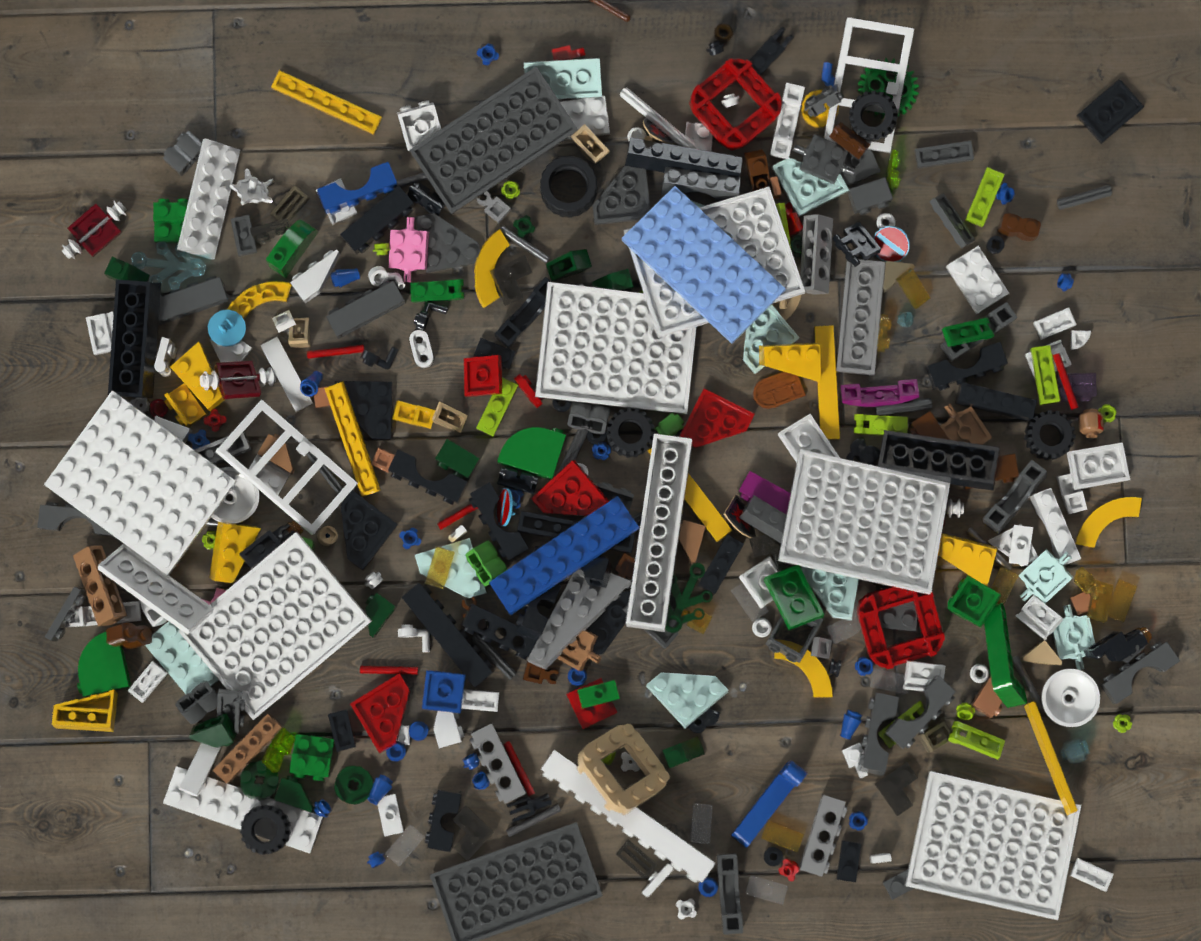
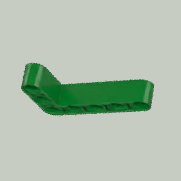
[984,603,1027,708]

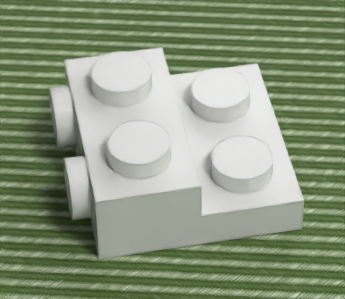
[397,100,441,151]

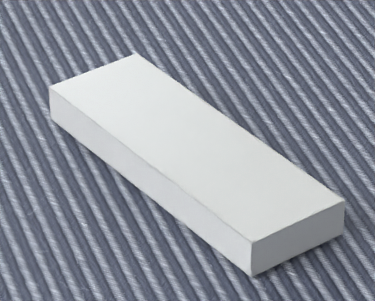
[179,743,222,797]

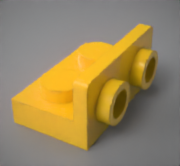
[164,383,207,428]

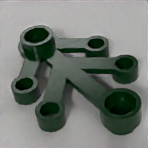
[666,563,713,633]

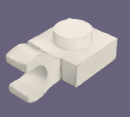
[842,743,868,778]

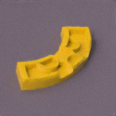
[474,229,510,308]
[226,281,292,319]
[1075,497,1142,548]
[774,639,833,697]

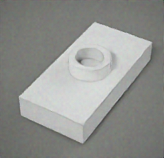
[1033,307,1077,340]
[1009,525,1033,566]
[128,661,168,703]
[461,689,499,712]
[378,794,404,837]
[1069,858,1114,892]
[642,863,673,897]

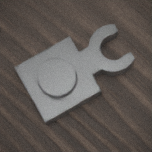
[477,191,511,224]

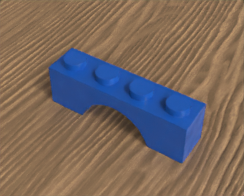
[317,162,397,214]

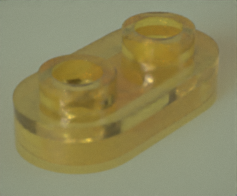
[877,314,892,352]

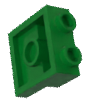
[153,199,189,243]
[947,575,1001,628]
[289,734,334,781]

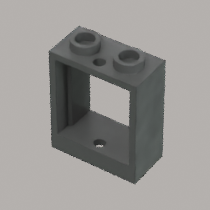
[765,616,823,663]

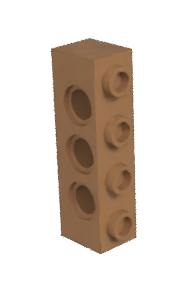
[73,545,127,626]
[213,714,284,784]

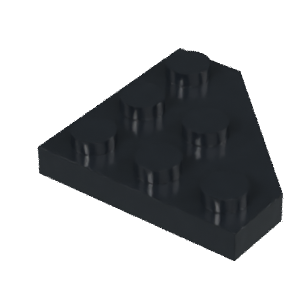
[335,381,392,439]
[340,490,398,570]
[586,591,631,655]

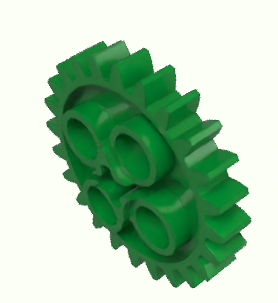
[857,58,919,120]

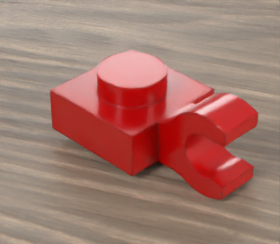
[551,45,586,60]
[785,202,803,238]

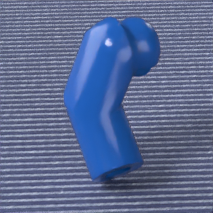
[822,62,835,87]

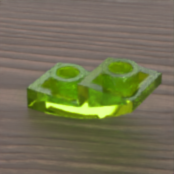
[886,149,901,192]
[262,728,295,773]

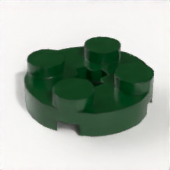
[240,760,279,800]
[334,766,374,805]

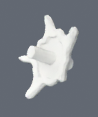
[230,168,274,205]

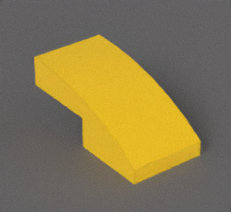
[392,401,435,429]

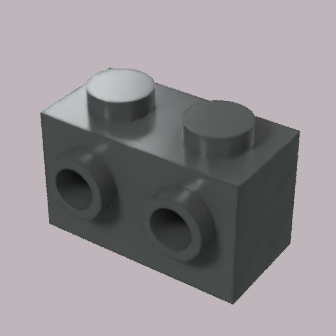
[848,178,893,215]

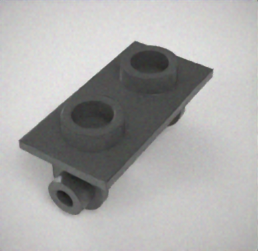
[804,84,844,117]

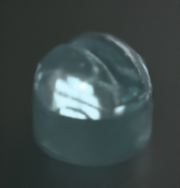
[897,312,913,327]

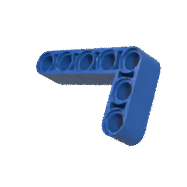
[731,761,807,848]

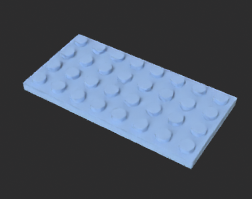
[621,186,786,344]

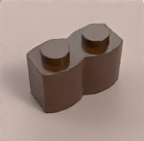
[998,213,1041,241]
[106,623,152,649]

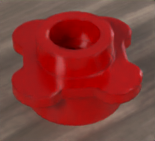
[203,409,227,432]
[779,859,800,881]

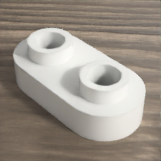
[409,330,434,368]

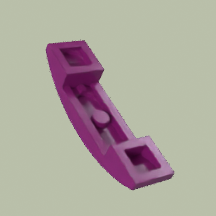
[840,379,919,407]

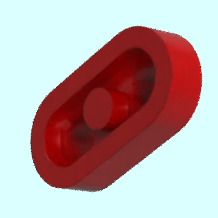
[514,374,544,409]

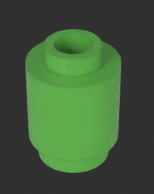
[655,413,684,436]

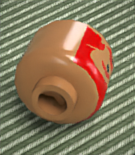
[1079,409,1104,438]

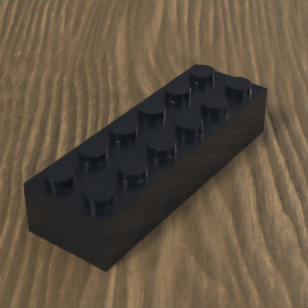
[108,279,161,398]
[878,430,1000,491]

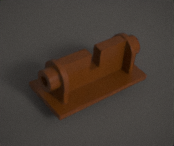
[829,122,871,159]

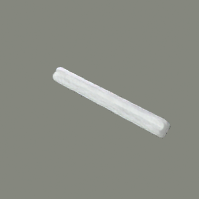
[620,87,695,149]

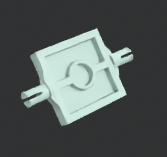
[1018,549,1073,604]
[1052,605,1095,670]

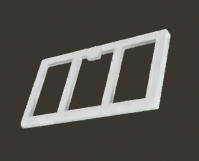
[824,17,914,153]
[215,399,358,535]

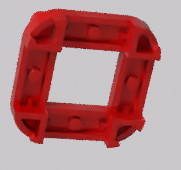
[689,58,782,151]
[857,586,945,669]

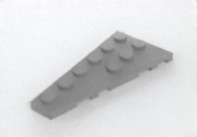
[527,569,632,669]

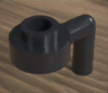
[414,301,448,331]
[360,347,398,370]

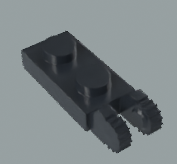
[749,27,794,76]

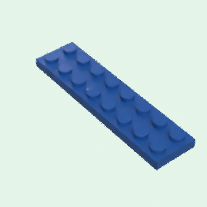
[489,496,640,615]

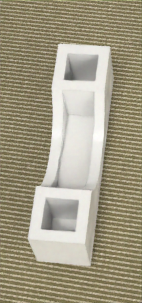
[1030,488,1081,566]

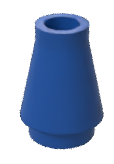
[331,268,360,288]
[300,371,323,397]
[840,710,862,740]
[368,775,393,805]

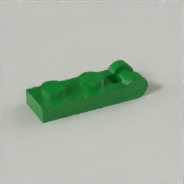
[410,279,465,303]
[942,318,994,347]

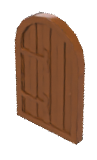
[753,372,806,409]

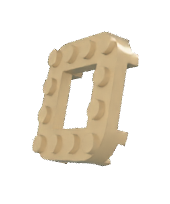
[577,724,670,815]

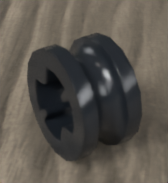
[986,236,1005,254]
[828,659,841,677]

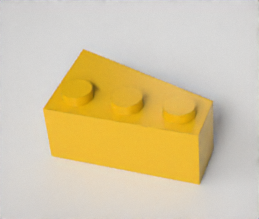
[170,342,225,412]
[759,343,821,382]
[209,522,261,583]
[938,533,997,586]
[52,690,118,732]

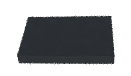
[1076,79,1144,144]

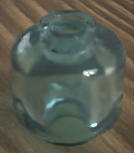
[1060,737,1090,765]

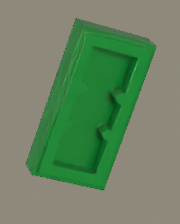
[577,680,620,709]

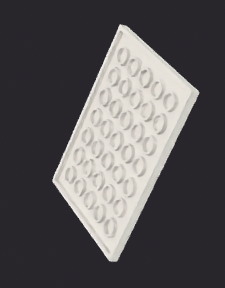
[624,187,805,338]
[535,282,696,414]
[44,391,237,575]
[778,449,950,595]
[178,532,372,720]
[905,771,1081,920]

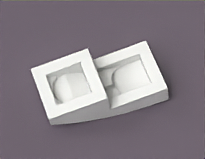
[1056,473,1087,514]

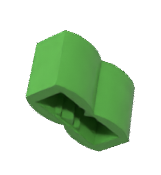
[465,541,507,587]

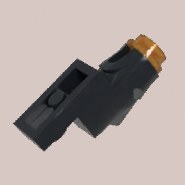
[239,520,303,570]
[1083,626,1152,663]

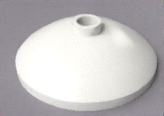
[211,467,259,524]
[1041,669,1100,727]

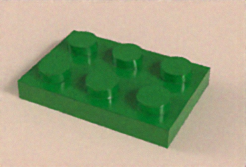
[764,565,824,630]

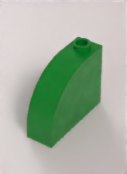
[265,219,318,278]
[497,427,566,480]
[77,632,132,697]

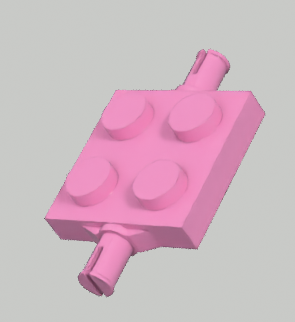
[388,217,429,283]

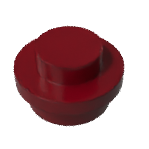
[149,399,168,418]

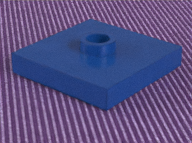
[422,670,465,713]

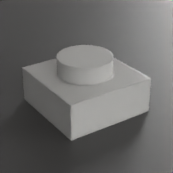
[811,637,832,659]

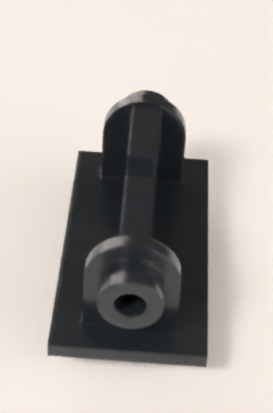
[407,182,446,216]
[497,467,538,494]

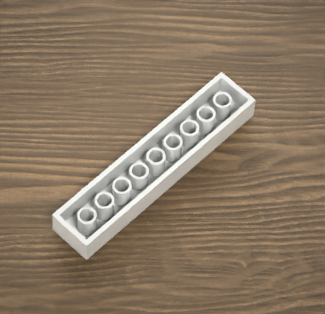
[626,434,692,632]
[541,750,715,883]

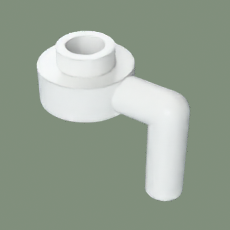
[368,266,405,289]
[398,624,430,653]

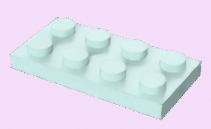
[524,58,602,99]
[145,621,219,694]

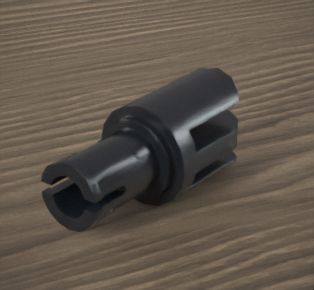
[506,793,552,822]

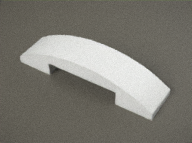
[770,83,805,159]
[261,337,313,412]
[66,601,141,627]

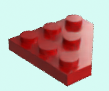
[679,389,755,448]
[531,460,609,516]
[350,673,410,753]

